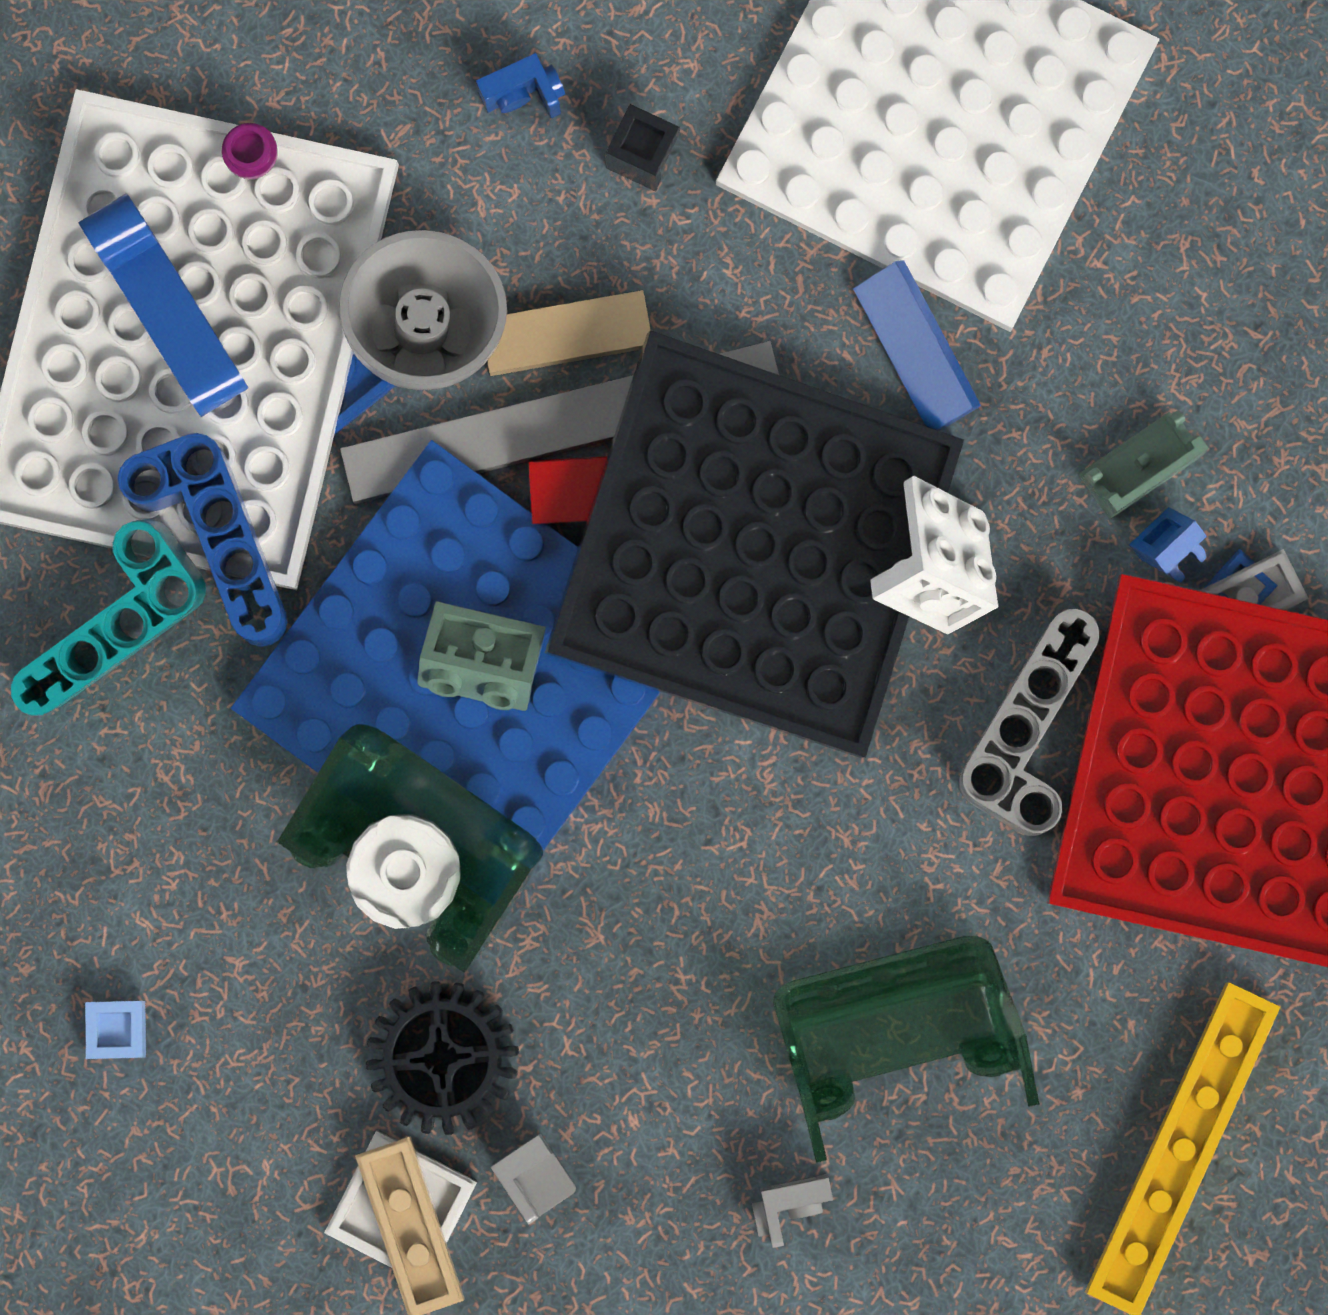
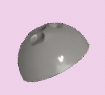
[339,230,507,390]

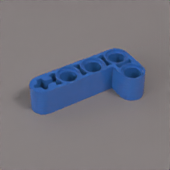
[78,193,249,417]
[118,433,288,647]

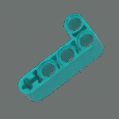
[11,519,206,716]

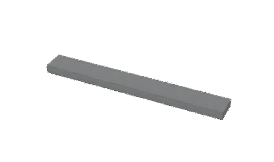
[340,341,779,504]

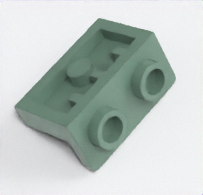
[417,601,546,711]

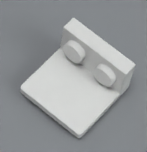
[870,476,998,634]

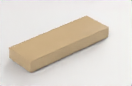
[487,290,651,376]
[355,1136,465,1315]

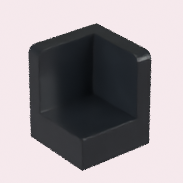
[606,104,680,192]

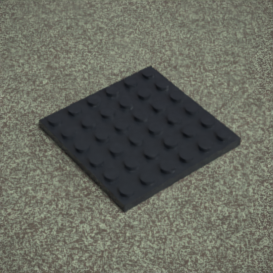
[545,331,964,758]

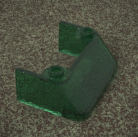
[773,936,1039,1163]

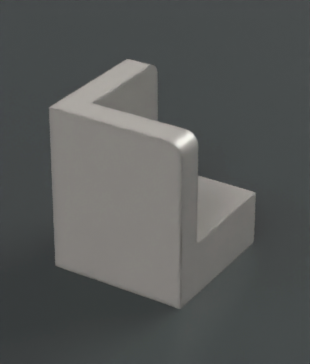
[491,1134,576,1224]

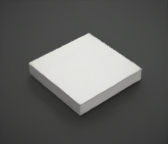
[324,1130,477,1268]

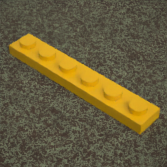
[1085,982,1281,1315]

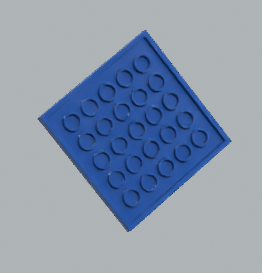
[231,440,661,908]

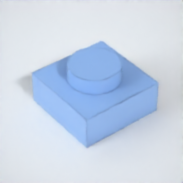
[85,1001,146,1059]

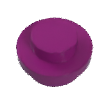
[222,123,278,179]

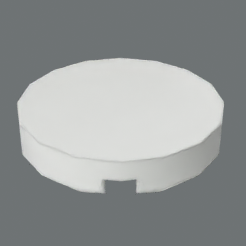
[346,814,460,929]

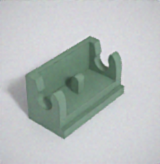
[1078,411,1209,520]

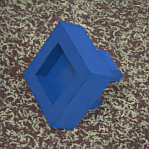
[1129,507,1207,582]

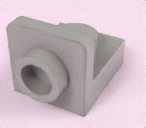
[752,1174,833,1248]

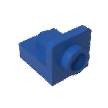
[476,53,566,118]

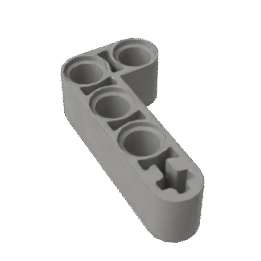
[959,609,1099,836]

